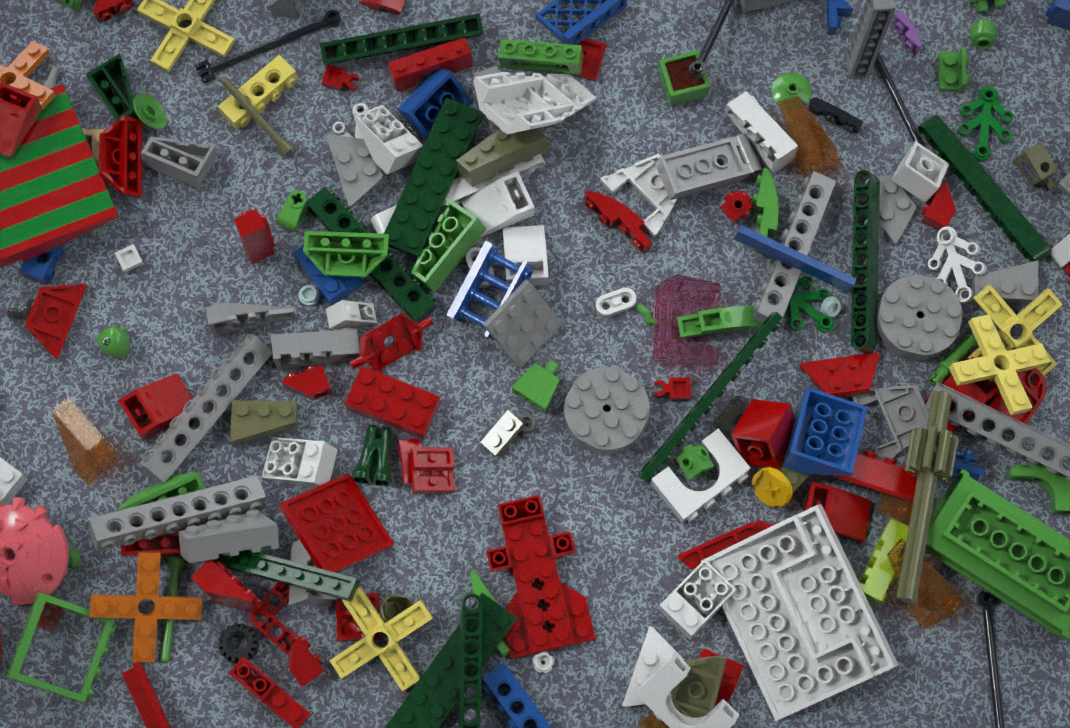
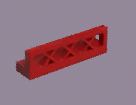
[121,661,172,728]

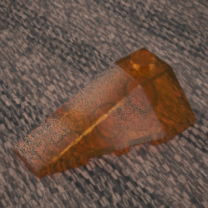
[52,397,122,486]
[887,539,964,629]

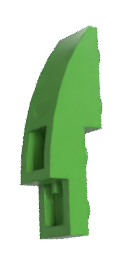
[752,168,779,254]
[677,306,762,339]

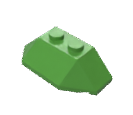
[303,231,389,277]
[118,472,206,511]

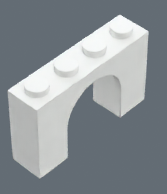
[650,429,751,523]
[635,653,740,728]

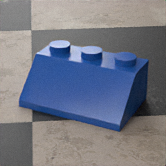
[397,69,473,140]
[293,245,365,306]

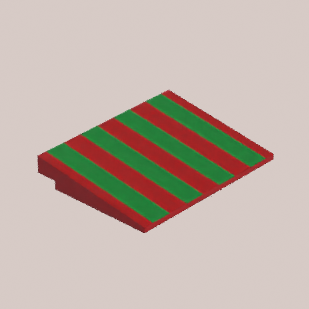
[0,84,119,268]

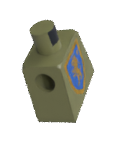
[1012,142,1057,192]

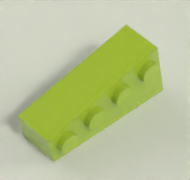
[859,517,909,608]

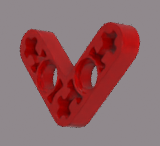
[250,582,293,655]

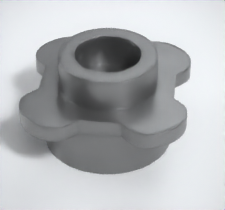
[519,412,539,438]

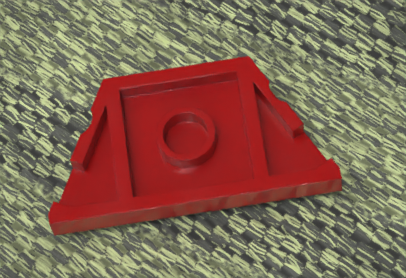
[25,283,87,359]
[800,352,880,398]
[677,521,754,571]

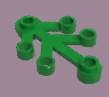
[957,86,1014,162]
[767,275,834,333]

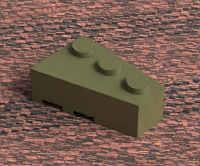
[230,400,299,447]

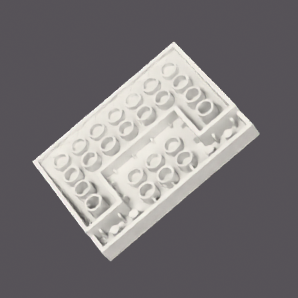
[701,504,898,721]

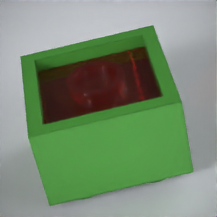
[658,50,710,106]

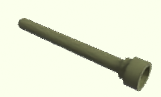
[220,76,294,157]

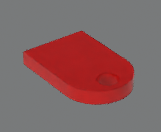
[990,368,1046,432]

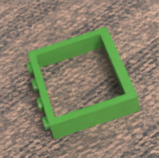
[6,592,116,703]

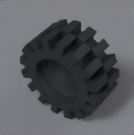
[218,623,259,664]

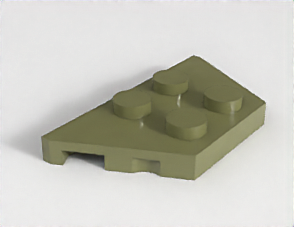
[671,655,728,718]

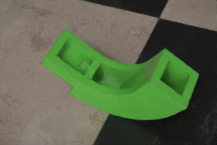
[1007,462,1070,515]

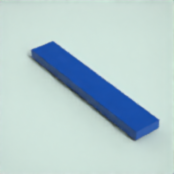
[734,226,856,292]

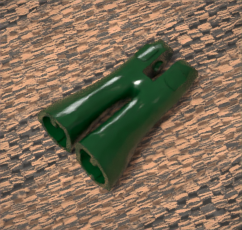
[351,424,392,487]

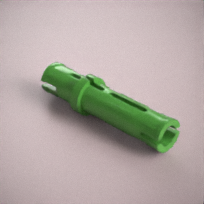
[928,334,977,387]

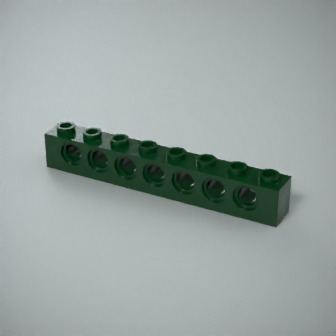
[319,13,484,66]
[306,187,436,323]

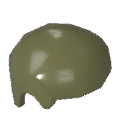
[379,593,413,623]

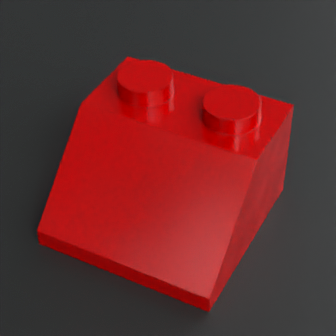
[699,648,744,705]

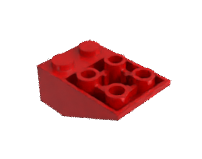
[0,82,42,158]
[924,356,999,433]
[118,373,193,442]
[804,482,872,542]
[191,560,265,615]

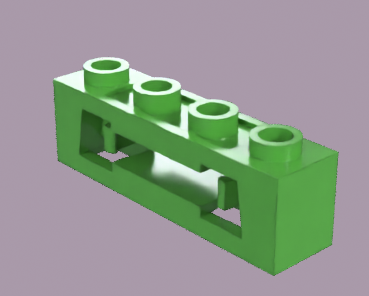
[498,39,583,75]

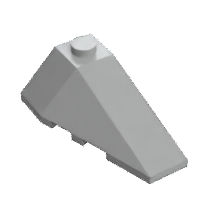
[206,302,296,336]

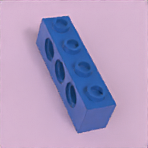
[20,241,69,285]
[482,662,551,728]

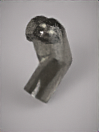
[399,120,424,142]
[7,299,35,320]

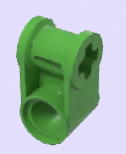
[276,190,308,233]

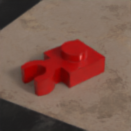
[322,65,360,91]
[654,377,691,400]

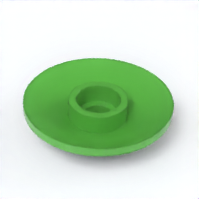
[771,73,812,110]
[133,94,167,130]

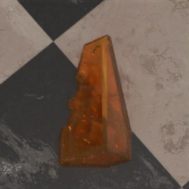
[778,96,842,177]

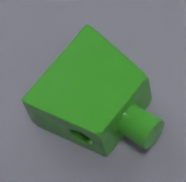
[512,360,560,414]

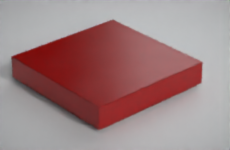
[558,38,607,82]

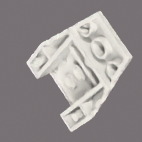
[473,72,596,134]

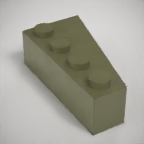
[456,128,549,187]

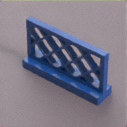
[535,0,627,45]

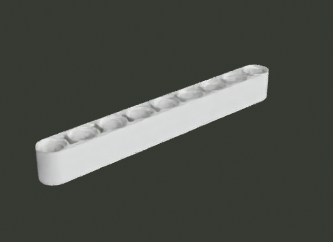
[371,153,546,234]

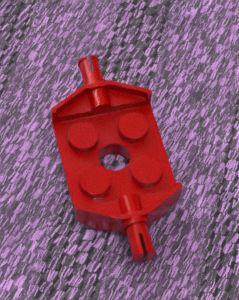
[349,313,434,373]

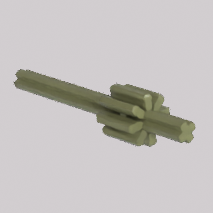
[896,390,959,603]

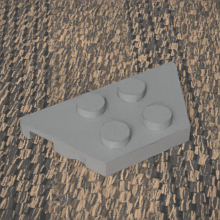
[326,134,383,209]
[847,175,917,245]

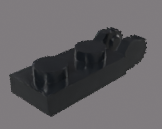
[809,97,863,134]

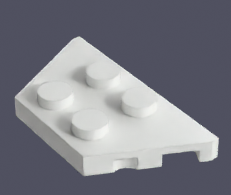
[622,626,684,707]

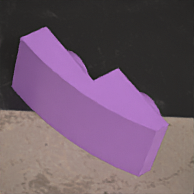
[892,11,922,55]

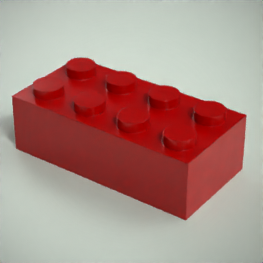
[344,365,441,440]

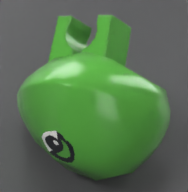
[96,325,130,359]

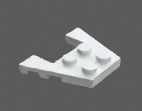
[600,154,678,238]

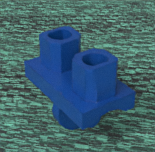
[952,447,985,481]

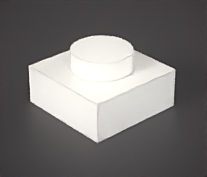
[115,244,143,273]

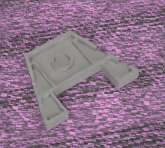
[851,385,929,459]

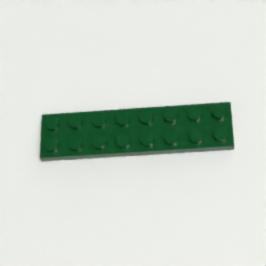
[384,98,484,258]
[385,593,518,728]

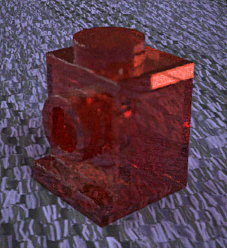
[37,602,65,634]

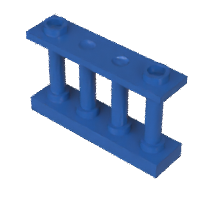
[447,241,534,341]

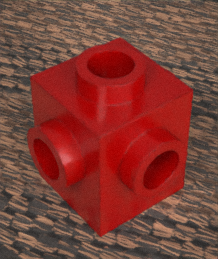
[719,190,753,223]

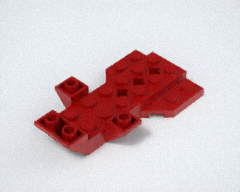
[486,495,596,660]

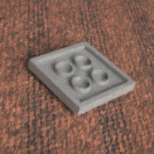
[482,280,562,369]

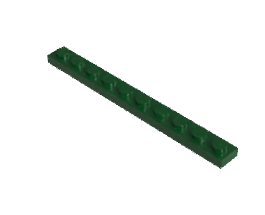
[637,312,783,482]

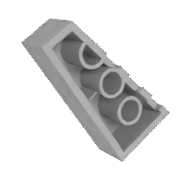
[178,510,279,563]

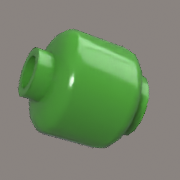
[970,19,997,50]

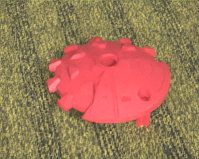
[0,497,69,605]

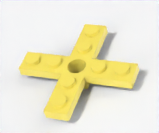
[137,0,235,72]
[967,284,1063,376]
[949,315,1051,415]
[329,587,433,691]

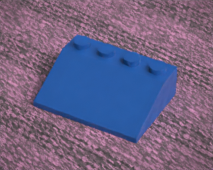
[783,387,868,476]

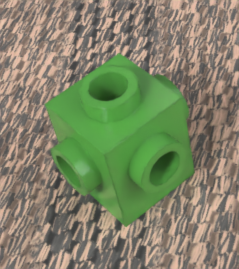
[676,444,715,480]

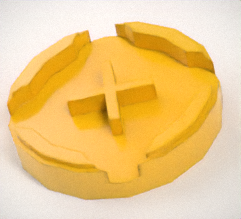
[752,467,793,508]

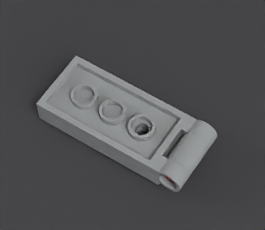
[655,133,762,200]

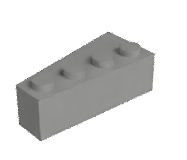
[270,327,360,370]

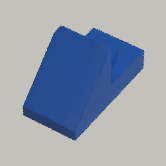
[826,0,853,35]

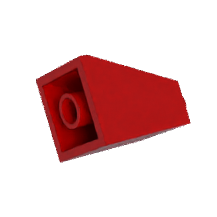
[731,399,795,470]

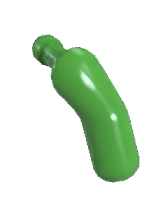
[636,304,658,326]

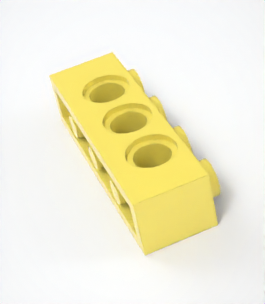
[218,55,297,130]

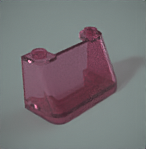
[653,274,721,366]

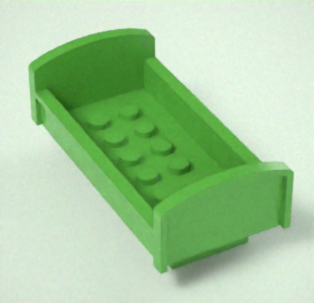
[925,469,1070,641]

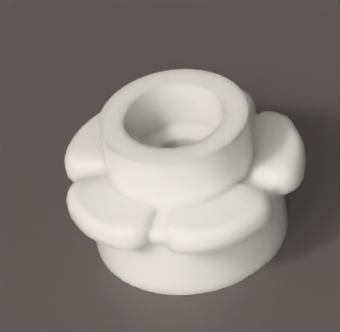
[533,652,554,673]

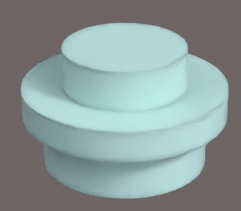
[298,285,320,306]
[821,296,841,317]

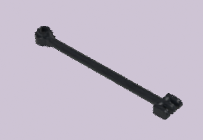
[688,0,734,80]
[195,10,341,84]
[875,53,937,155]
[977,590,1004,728]

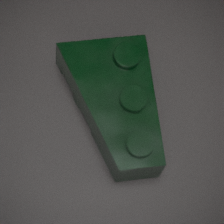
[85,53,139,121]

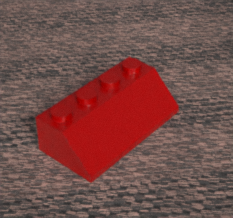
[831,450,917,502]

